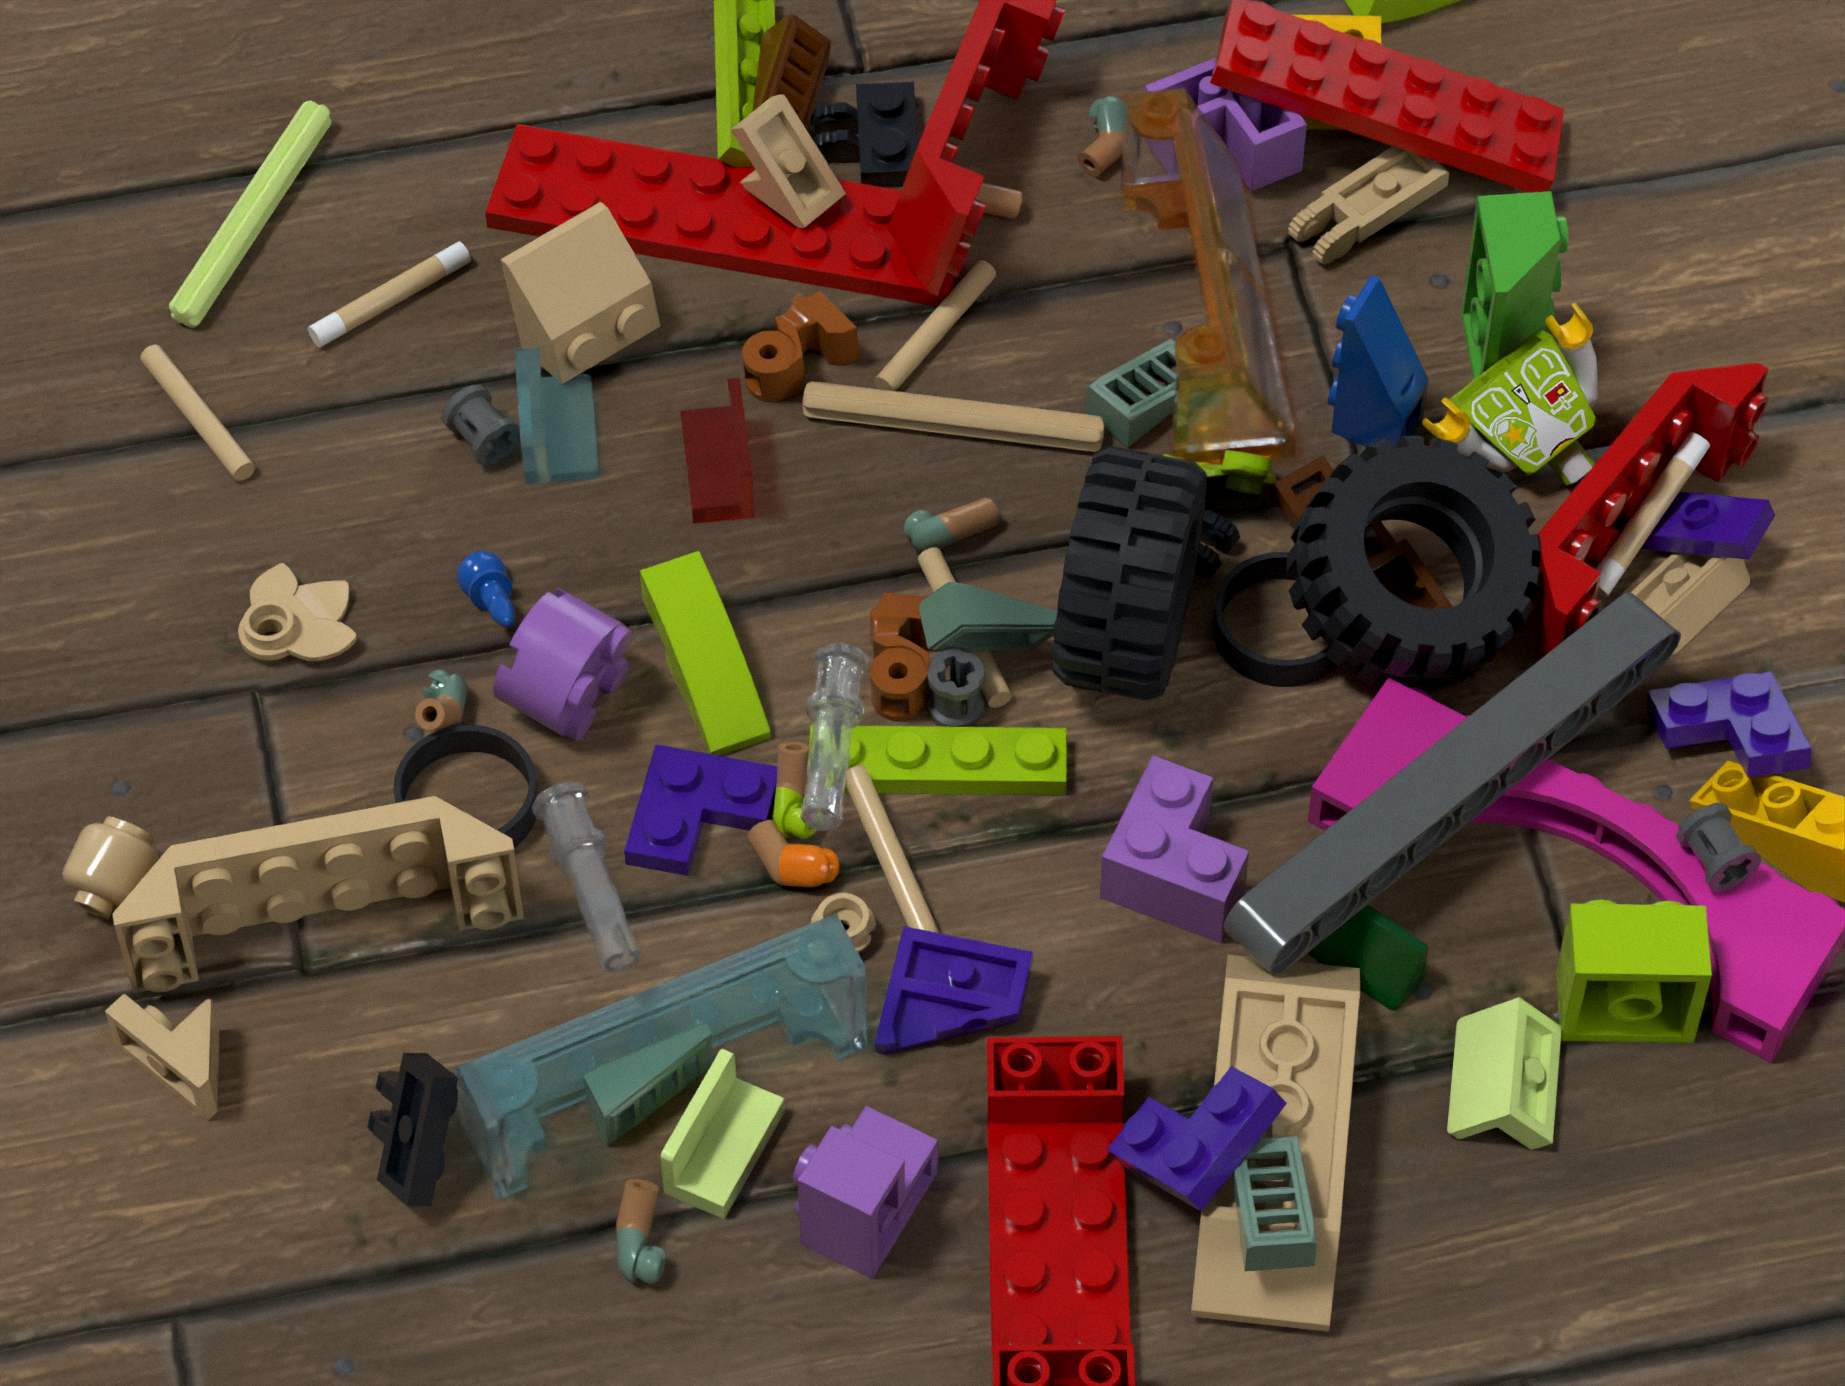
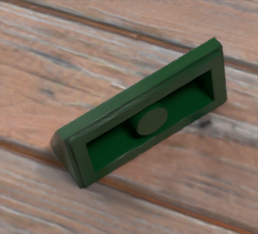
[1307,904,1429,1011]

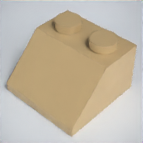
[501,202,660,384]

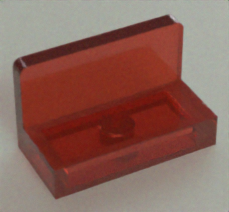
[680,377,755,524]

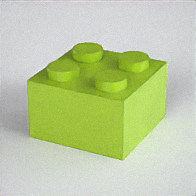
[1556,899,1712,1043]

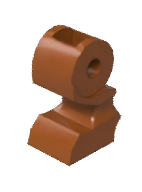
[742,290,859,402]
[870,592,930,721]

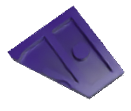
[874,926,1033,1055]

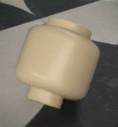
[62,816,160,919]

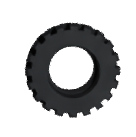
[1286,436,1543,691]
[1052,446,1207,701]

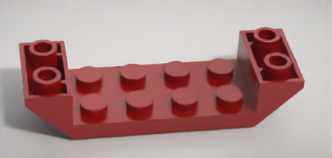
[888,0,1066,296]
[1526,362,1769,662]
[987,1036,1135,1386]

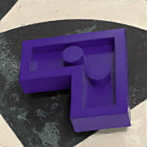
[1647,672,1811,778]
[624,744,777,876]
[1107,1066,1287,1211]

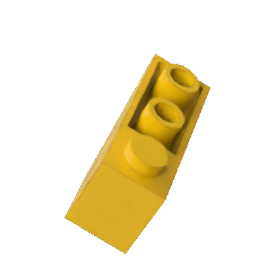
[1689,760,1845,902]

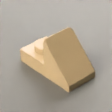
[731,94,846,228]
[105,994,219,1121]

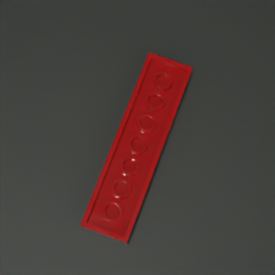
[485,124,969,307]

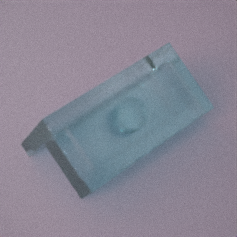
[514,348,599,484]

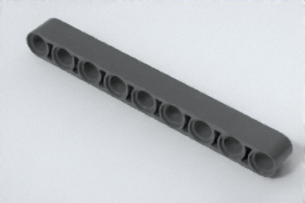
[1223,592,1681,975]

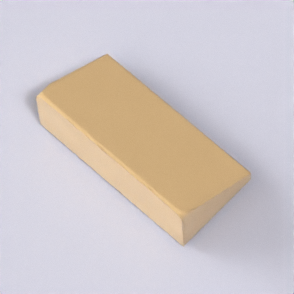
[1631,552,1750,655]

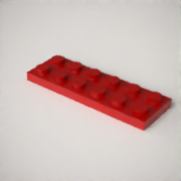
[1210,0,1564,193]

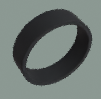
[1213,552,1337,687]
[394,725,539,848]

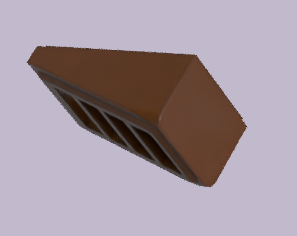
[752,14,831,130]

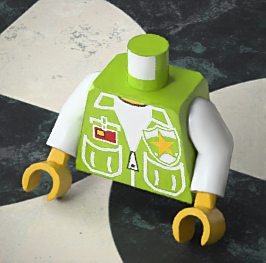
[1422,303,1599,485]

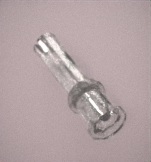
[800,643,870,831]
[531,782,642,972]

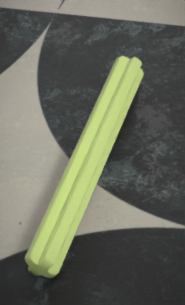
[169,100,331,328]

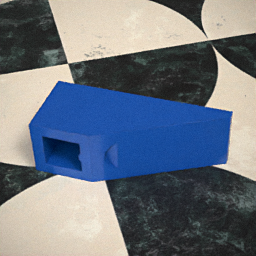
[1327,275,1429,448]

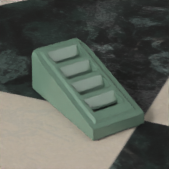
[1085,339,1214,448]
[919,582,1057,651]
[583,1023,714,1145]
[1232,1136,1317,1271]

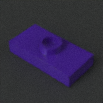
[1641,492,1775,560]

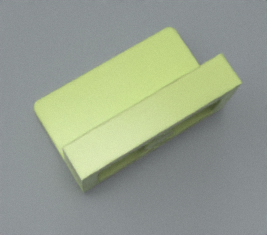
[1447,997,1562,1150]
[660,1049,785,1219]

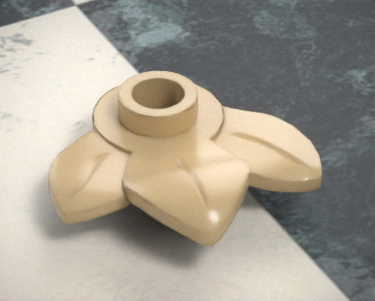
[238,563,357,661]

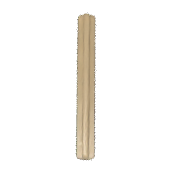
[802,381,1105,452]

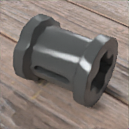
[441,384,521,466]
[927,648,985,727]
[1676,803,1761,892]

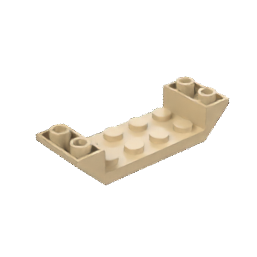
[112,796,524,993]
[1191,955,1360,1332]

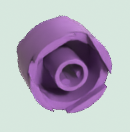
[493,588,632,741]

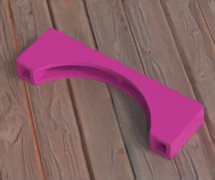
[1308,678,1845,1063]

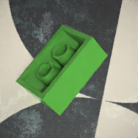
[1460,191,1568,380]

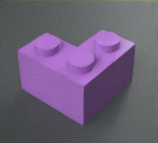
[1142,58,1307,191]
[1100,756,1249,943]
[793,1106,938,1279]

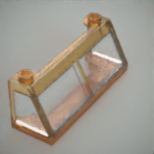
[1120,88,1296,464]

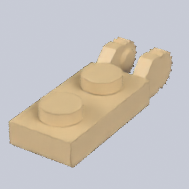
[1288,146,1450,265]

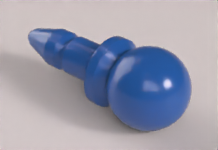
[457,551,515,628]

